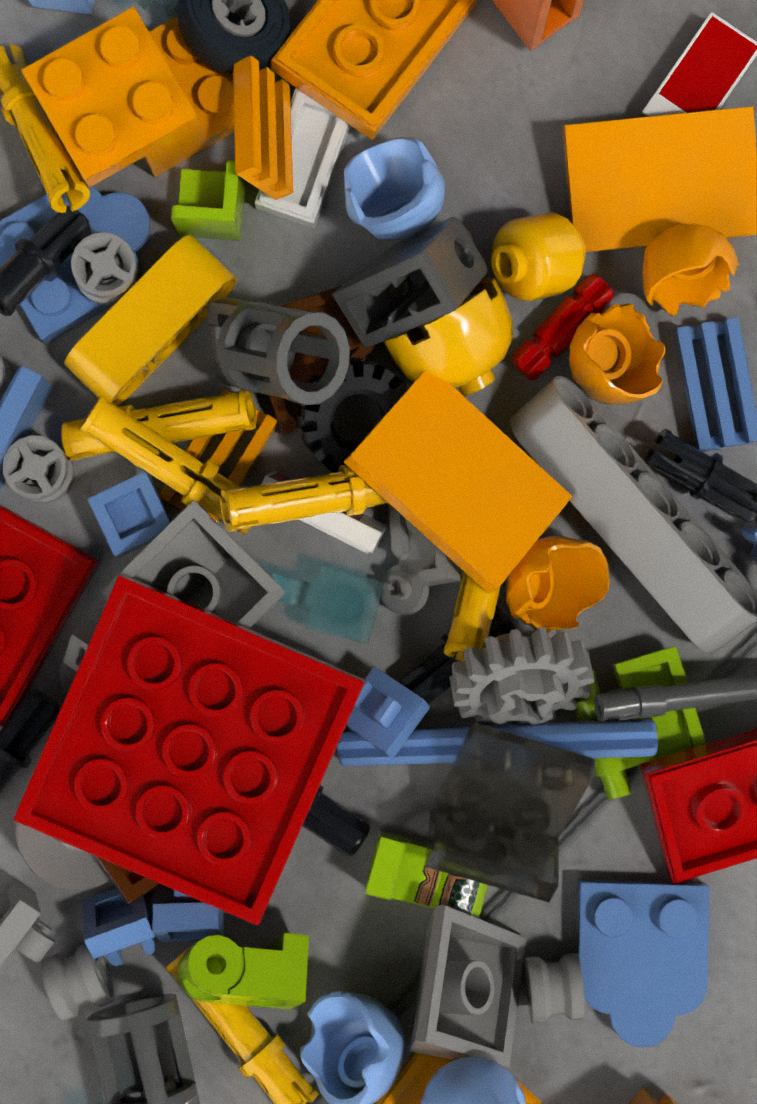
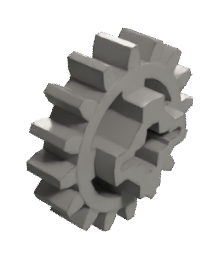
[449,628,594,725]

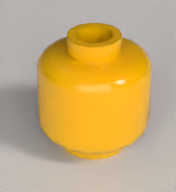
[491,213,586,301]

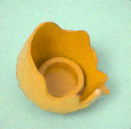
[642,223,740,316]
[569,303,665,405]
[506,535,610,633]

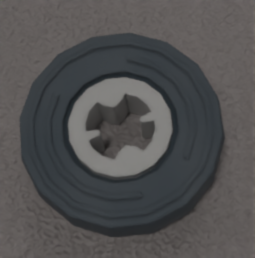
[177,0,290,74]

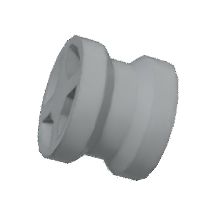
[71,232,138,305]
[2,435,75,503]
[41,943,115,1021]
[525,953,585,1024]

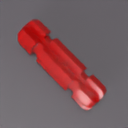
[511,274,614,381]

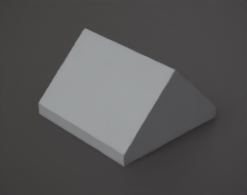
[101,500,286,629]
[408,905,526,1068]

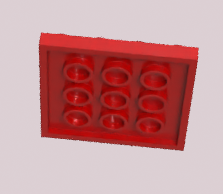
[13,574,365,926]

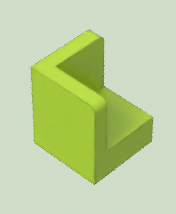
[171,160,246,241]

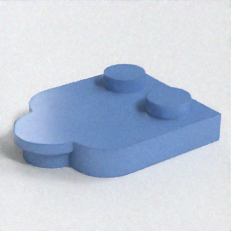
[0,187,151,344]
[576,879,709,1048]

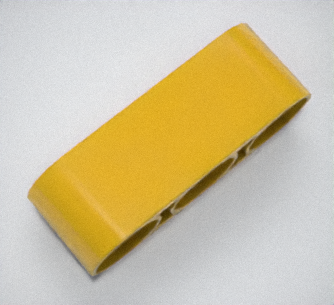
[64,234,238,407]

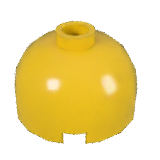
[383,277,513,396]

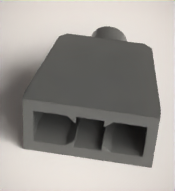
[332,217,487,349]

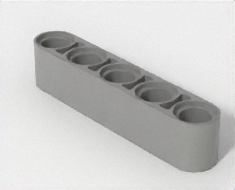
[510,376,757,654]

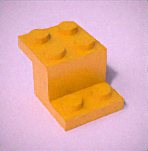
[21,6,234,188]

